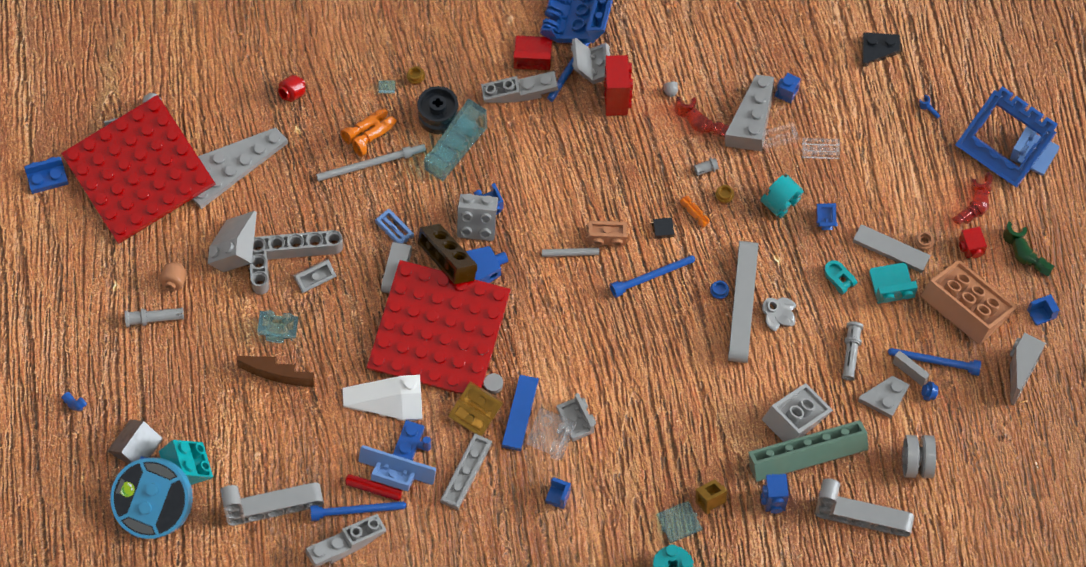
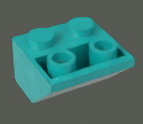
[159,440,213,485]

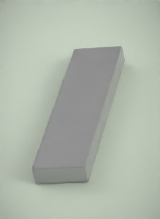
[853,224,931,273]
[440,433,492,510]

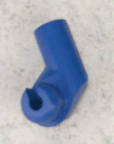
[61,392,87,411]

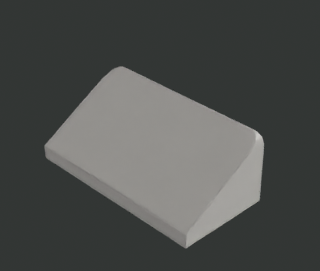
[292,259,337,293]

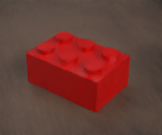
[604,55,633,116]

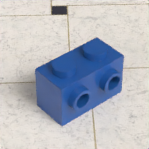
[761,474,789,514]

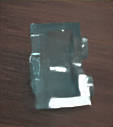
[257,310,298,343]

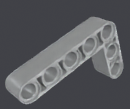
[250,230,343,295]
[815,479,914,537]
[220,483,324,526]

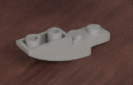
[481,71,558,103]
[305,514,386,567]

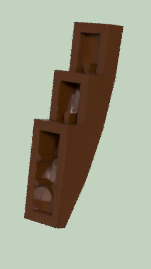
[237,356,315,387]

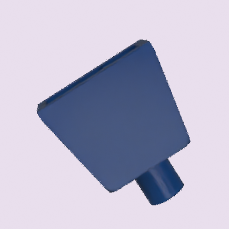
[466,246,508,283]

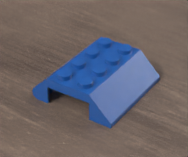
[540,0,613,43]

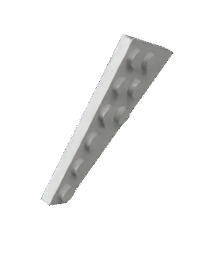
[192,127,288,209]

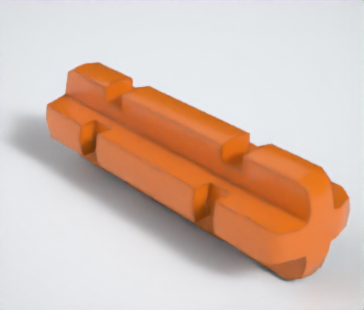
[680,195,710,228]

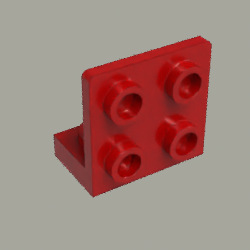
[514,35,552,71]

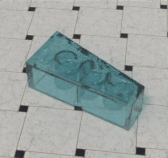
[424,98,487,181]

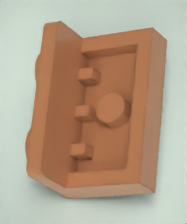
[588,221,627,247]

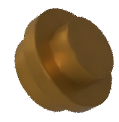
[407,66,425,84]
[715,185,734,203]

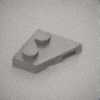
[858,376,910,419]

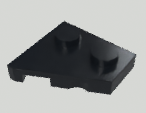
[862,33,900,67]

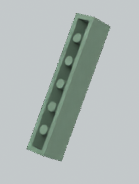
[748,420,868,482]

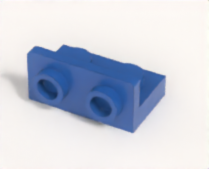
[24,157,69,194]

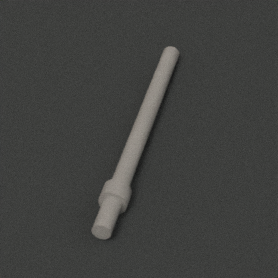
[316,144,426,181]

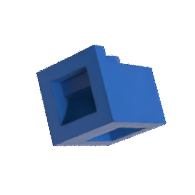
[774,73,801,104]

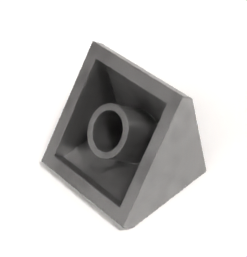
[108,419,163,464]

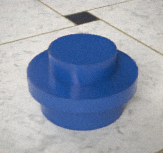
[710,280,729,299]
[921,381,938,401]

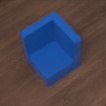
[1027,294,1060,326]
[545,477,571,509]

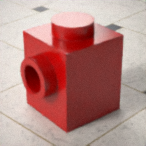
[959,226,987,258]

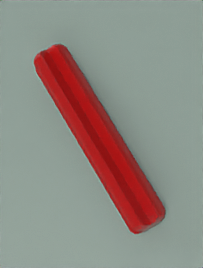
[345,474,403,501]

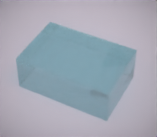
[378,80,396,93]

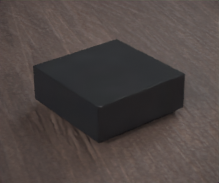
[653,218,674,239]

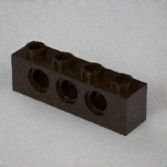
[418,224,477,284]

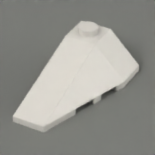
[342,375,423,421]

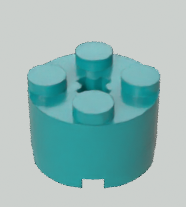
[760,174,804,219]
[652,544,694,567]

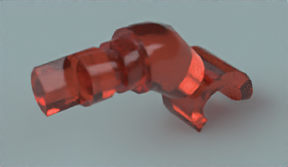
[674,96,729,137]
[952,172,993,224]

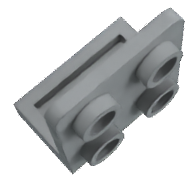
[571,38,610,84]
[457,194,498,241]

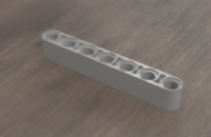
[728,241,759,363]

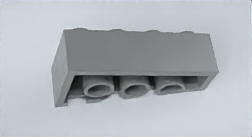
[725,75,774,151]

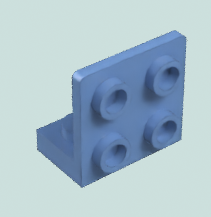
[1010,126,1060,176]

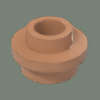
[915,232,934,250]

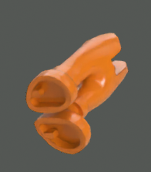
[340,108,397,157]

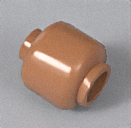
[159,262,187,291]

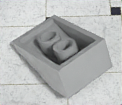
[208,211,257,272]
[1009,333,1046,405]
[762,383,833,442]

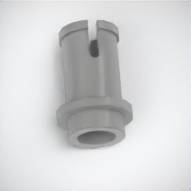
[693,158,719,176]

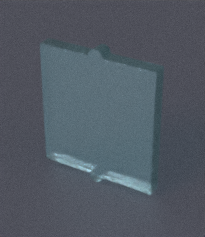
[657,501,702,544]

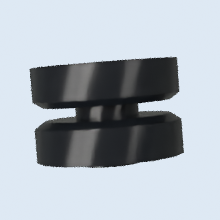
[417,86,459,134]

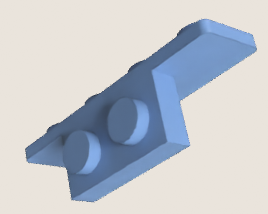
[358,445,436,491]

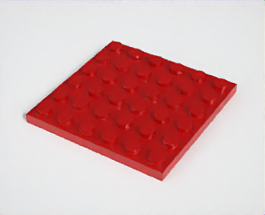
[61,94,216,244]
[367,260,511,395]

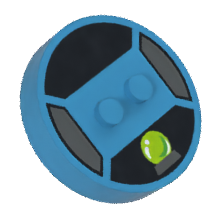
[110,457,193,539]

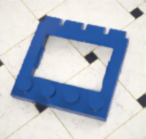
[955,86,1058,188]

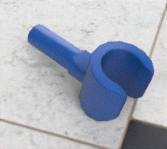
[919,95,941,119]

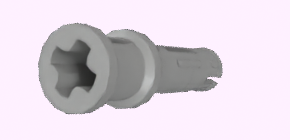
[125,307,184,328]
[842,321,864,381]

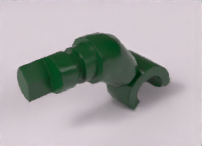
[1003,221,1054,276]

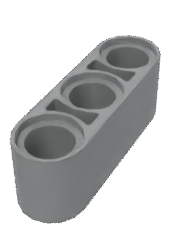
[381,242,412,294]

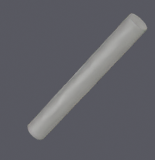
[542,248,599,257]

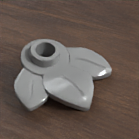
[762,297,796,331]

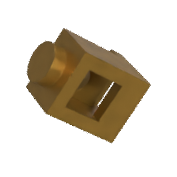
[695,479,728,514]

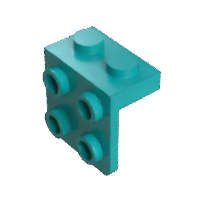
[869,263,918,304]

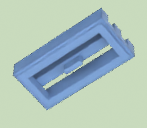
[375,209,414,243]

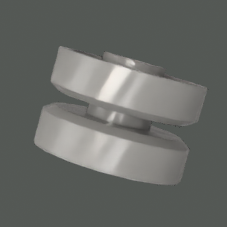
[902,435,936,478]

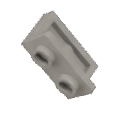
[556,393,596,442]

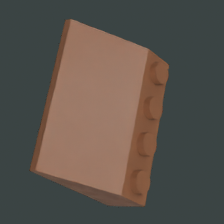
[921,260,1018,345]

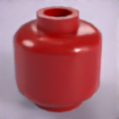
[278,75,306,102]

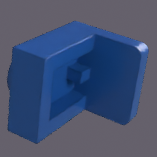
[816,203,838,230]

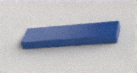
[502,375,539,451]

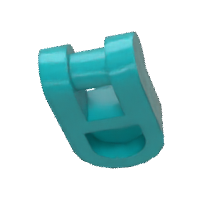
[824,260,858,295]

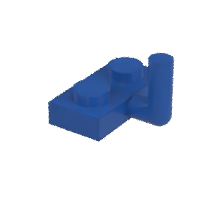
[393,420,431,461]

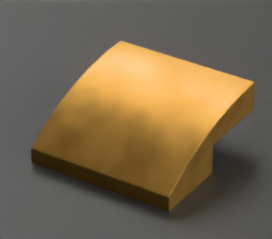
[448,382,504,436]

